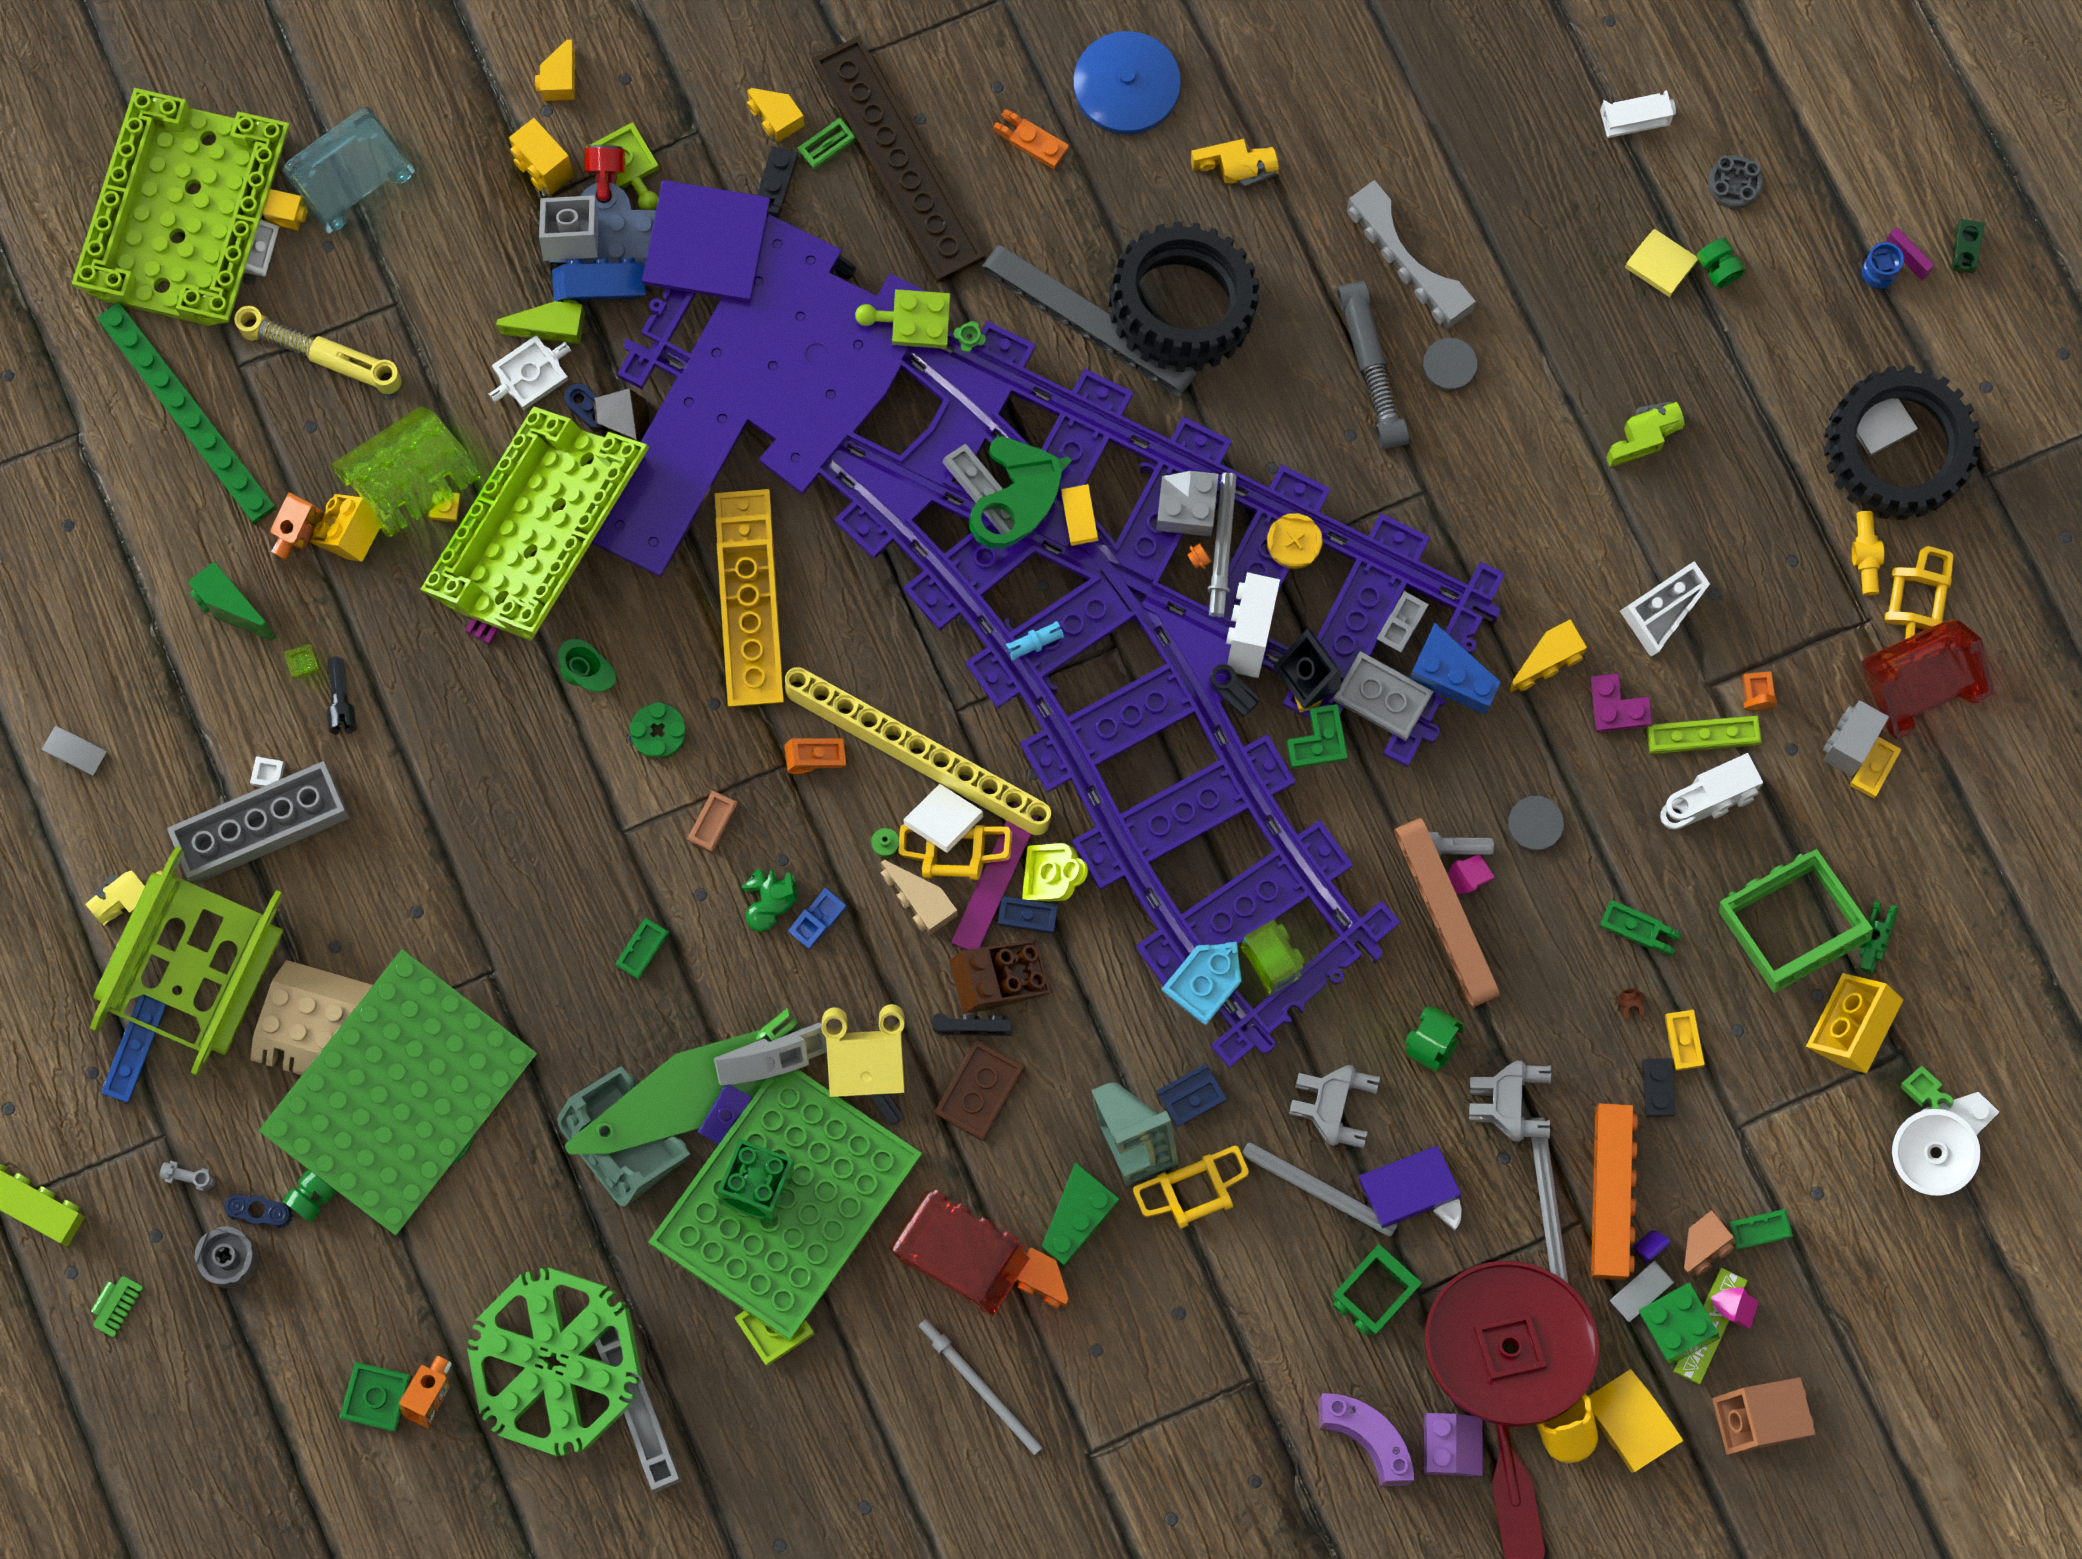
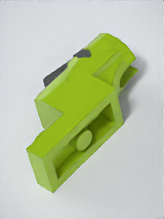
[1606,401,1685,467]

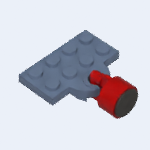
[549,145,656,265]

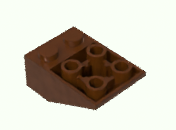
[949,939,1051,1014]

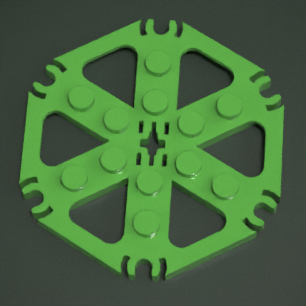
[467,1267,642,1456]

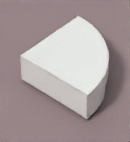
[1433,1199,1462,1231]

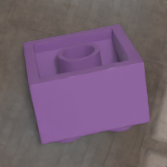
[1424,1413,1483,1476]

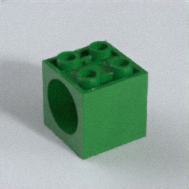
[718,1138,794,1225]

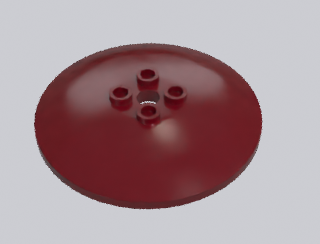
[1424,1261,1599,1426]

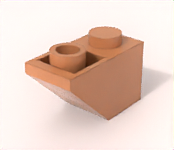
[1684,1210,1736,1277]

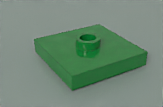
[339,1362,412,1433]

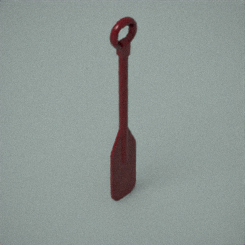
[1492,1424,1545,1559]

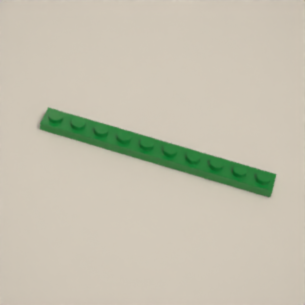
[96,302,276,525]

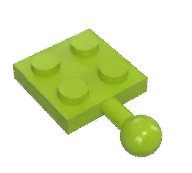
[586,122,659,210]
[855,289,950,349]
[734,1311,815,1367]

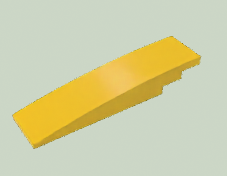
[715,489,784,707]

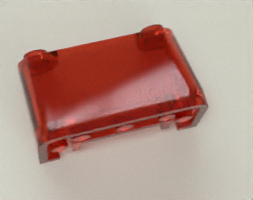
[1861,620,1995,739]

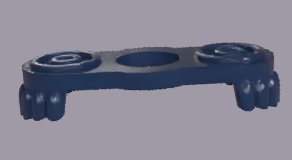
[224,1194,293,1228]

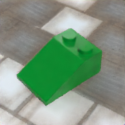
[188,561,276,641]

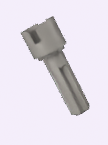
[1429,832,1494,857]

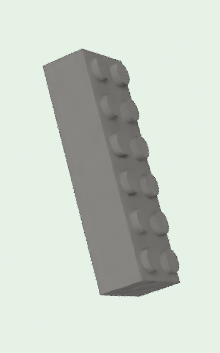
[167,761,350,885]

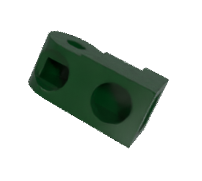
[1951,219,1985,274]

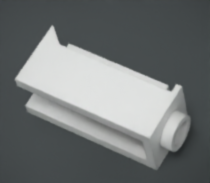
[1600,90,1676,138]

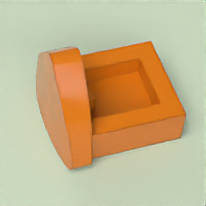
[1742,671,1778,710]

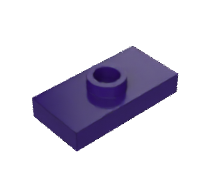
[697,1084,752,1144]

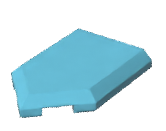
[1161,942,1242,1025]

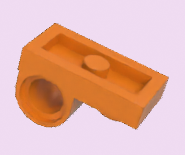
[784,738,846,774]

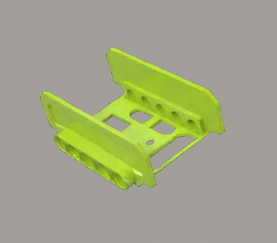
[90,846,284,1077]

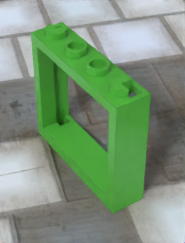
[1719,849,1873,993]

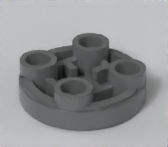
[1708,155,1763,209]

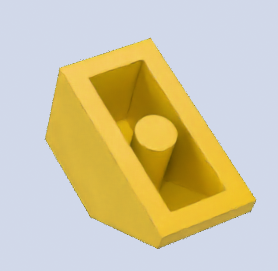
[535,40,575,101]

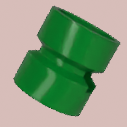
[1696,237,1746,289]
[282,1169,336,1224]

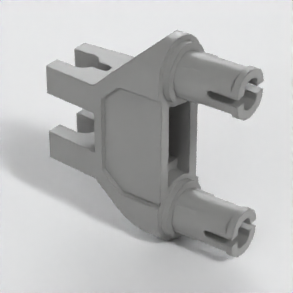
[1469,1060,1551,1142]
[1289,1065,1380,1149]

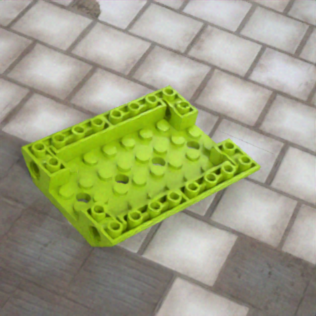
[71,88,290,326]
[420,406,649,641]

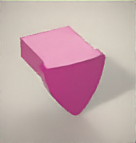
[1448,854,1495,894]
[1711,1288,1759,1329]

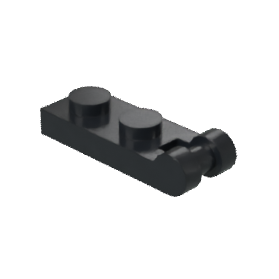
[757,146,798,219]
[932,1013,1012,1036]

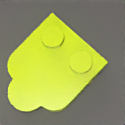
[1022,843,1088,902]

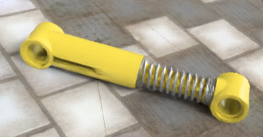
[234,306,402,394]

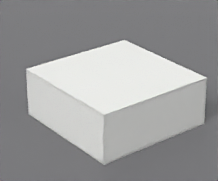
[250,757,285,787]

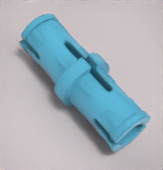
[1006,621,1064,660]

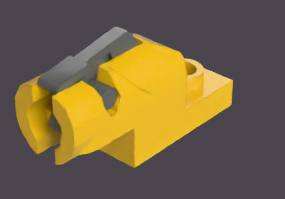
[1191,139,1279,187]

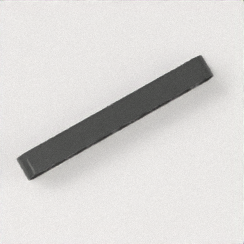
[981,245,1196,396]

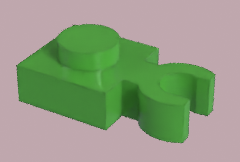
[1901,1065,1954,1110]

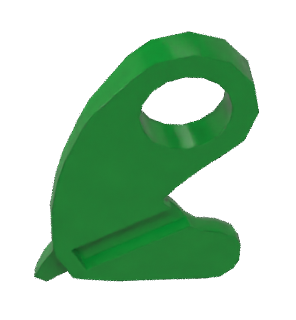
[969,436,1072,549]

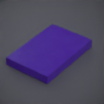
[1359,1146,1461,1229]

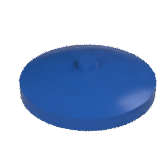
[1074,31,1180,135]

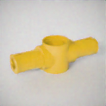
[1852,511,1884,596]

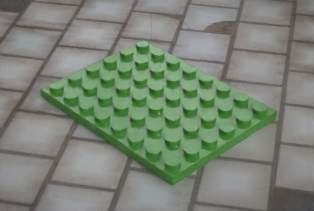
[258,949,537,1236]
[648,1069,922,1341]

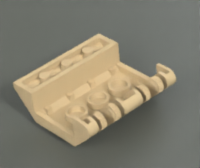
[250,960,373,1075]

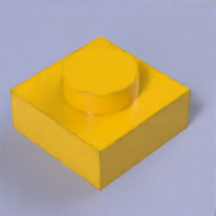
[429,491,461,523]

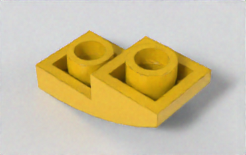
[1061,484,1098,546]

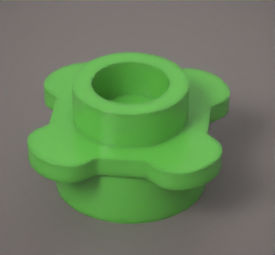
[954,321,986,352]

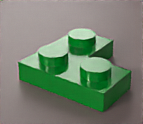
[1286,704,1347,769]

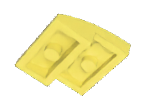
[1625,229,1698,297]

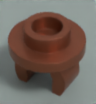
[1616,988,1645,1019]

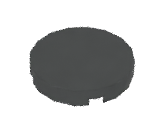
[1423,337,1477,391]
[1508,796,1564,852]

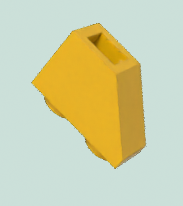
[747,88,805,143]

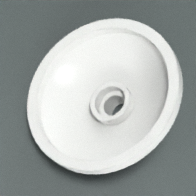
[1892,1109,1980,1196]

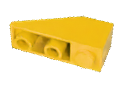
[1509,619,1587,692]

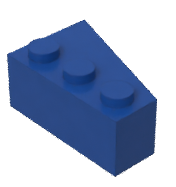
[552,258,646,302]
[1410,623,1500,715]

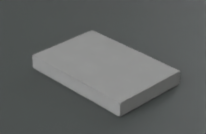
[1333,651,1434,741]

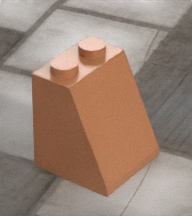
[1712,1377,1815,1455]

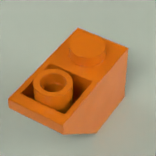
[1015,1247,1069,1309]

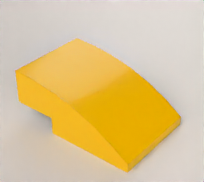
[1588,1369,1683,1473]

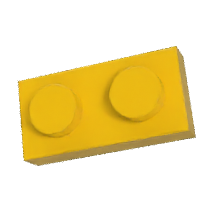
[1849,737,1902,799]
[1664,1010,1705,1071]

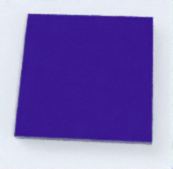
[642,180,770,302]

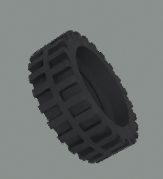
[1108,222,1259,372]
[1824,365,1981,520]

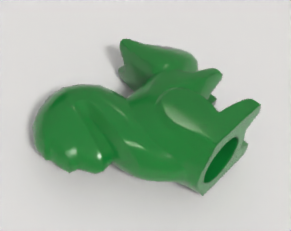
[742,870,798,932]

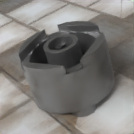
[195,1226,259,1288]

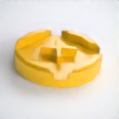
[1267,513,1322,569]

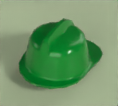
[558,639,616,692]

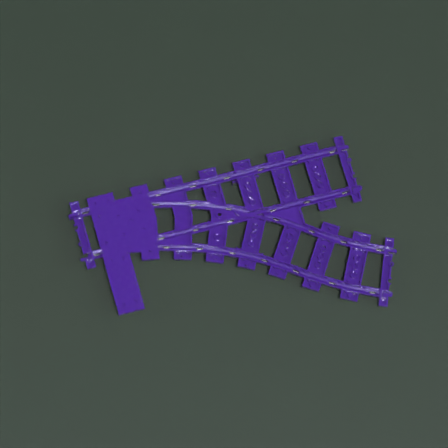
[591,215,1505,1068]

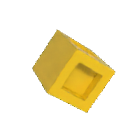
[263,189,308,231]

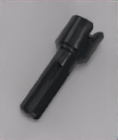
[327,657,357,735]

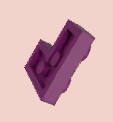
[1591,673,1653,733]

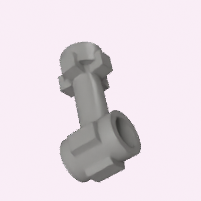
[160,1161,216,1192]

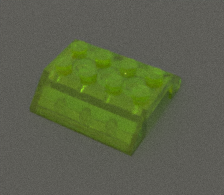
[330,406,480,538]

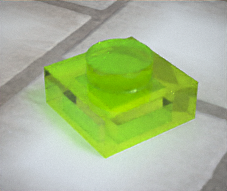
[284,643,320,680]

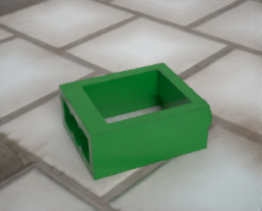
[1331,1244,1422,1337]

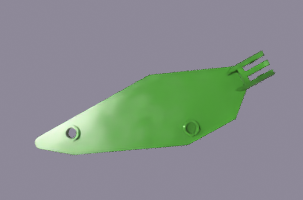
[565,1008,803,1154]

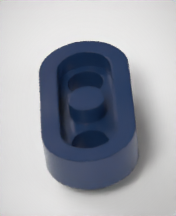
[564,383,607,431]

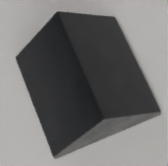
[1273,629,1341,708]

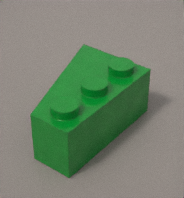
[1042,1162,1119,1269]

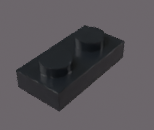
[1642,1058,1675,1117]

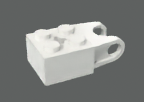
[1660,753,1763,830]

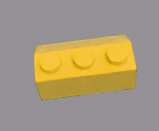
[1806,973,1904,1074]

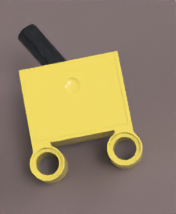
[821,1004,905,1125]

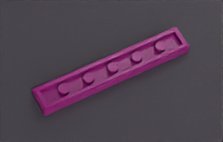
[951,802,1040,950]

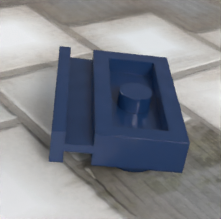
[1157,1063,1227,1128]

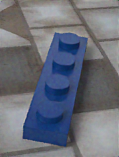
[101,995,167,1104]

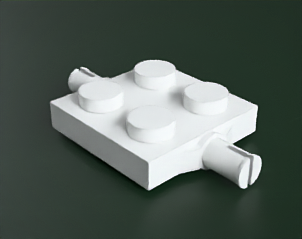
[488,335,571,410]

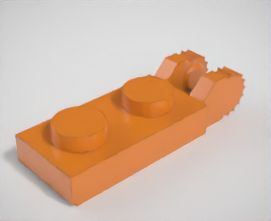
[993,109,1069,170]

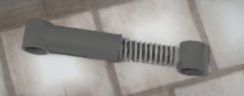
[1337,280,1409,450]

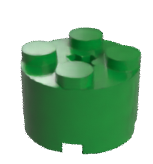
[1405,1006,1465,1073]

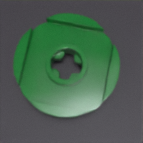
[629,702,686,759]

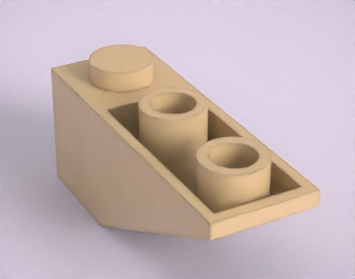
[880,860,958,935]

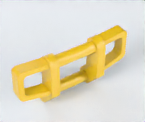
[1884,546,1953,658]
[898,824,1012,880]
[1133,1146,1249,1229]

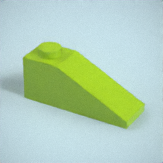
[496,300,585,345]

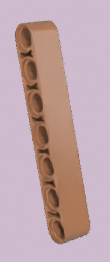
[1394,818,1499,1008]

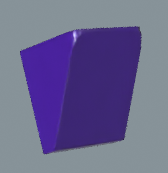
[1632,1230,1670,1263]

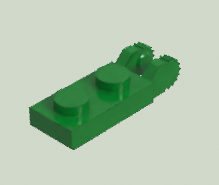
[1599,900,1682,956]

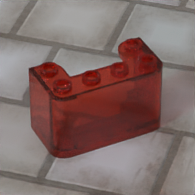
[888,1189,1030,1317]

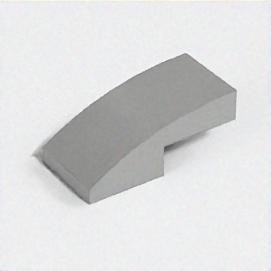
[1377,591,1429,652]
[41,726,107,776]
[1610,1261,1674,1322]

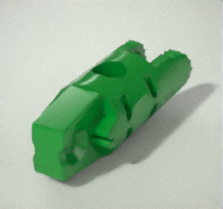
[1858,901,1899,974]

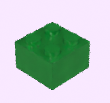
[1639,1282,1720,1366]

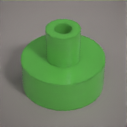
[871,828,899,858]

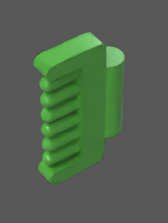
[91,1276,144,1337]

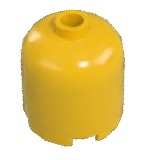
[1537,1393,1598,1463]

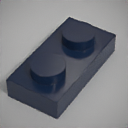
[998,896,1058,934]

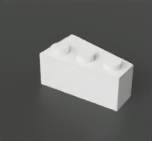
[1620,561,1710,657]
[1226,572,1280,678]

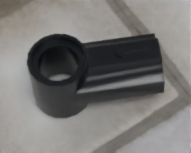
[1208,664,1261,718]

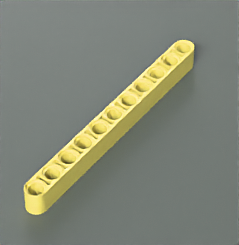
[785,667,1051,835]

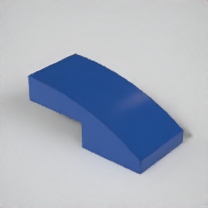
[788,888,848,949]

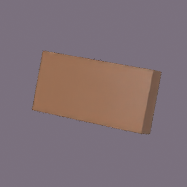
[687,790,738,853]

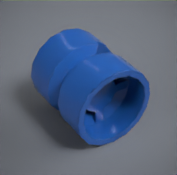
[1862,242,1904,289]

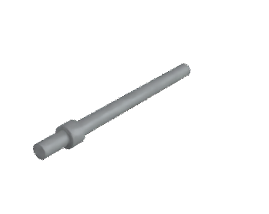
[918,1318,1043,1456]

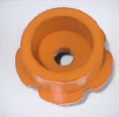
[1187,543,1212,569]

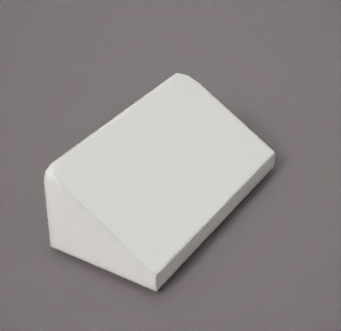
[244,219,279,277]

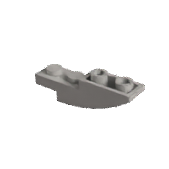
[714,1023,827,1085]

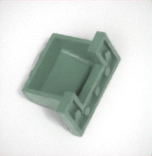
[1091,1082,1179,1187]

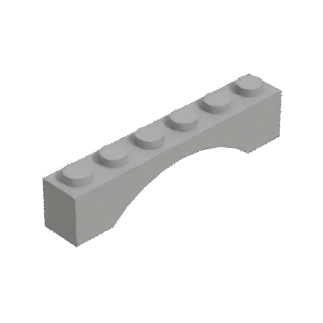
[1347,180,1476,329]
[595,1326,682,1493]

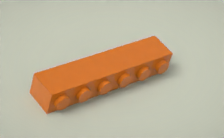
[1591,1103,1638,1280]

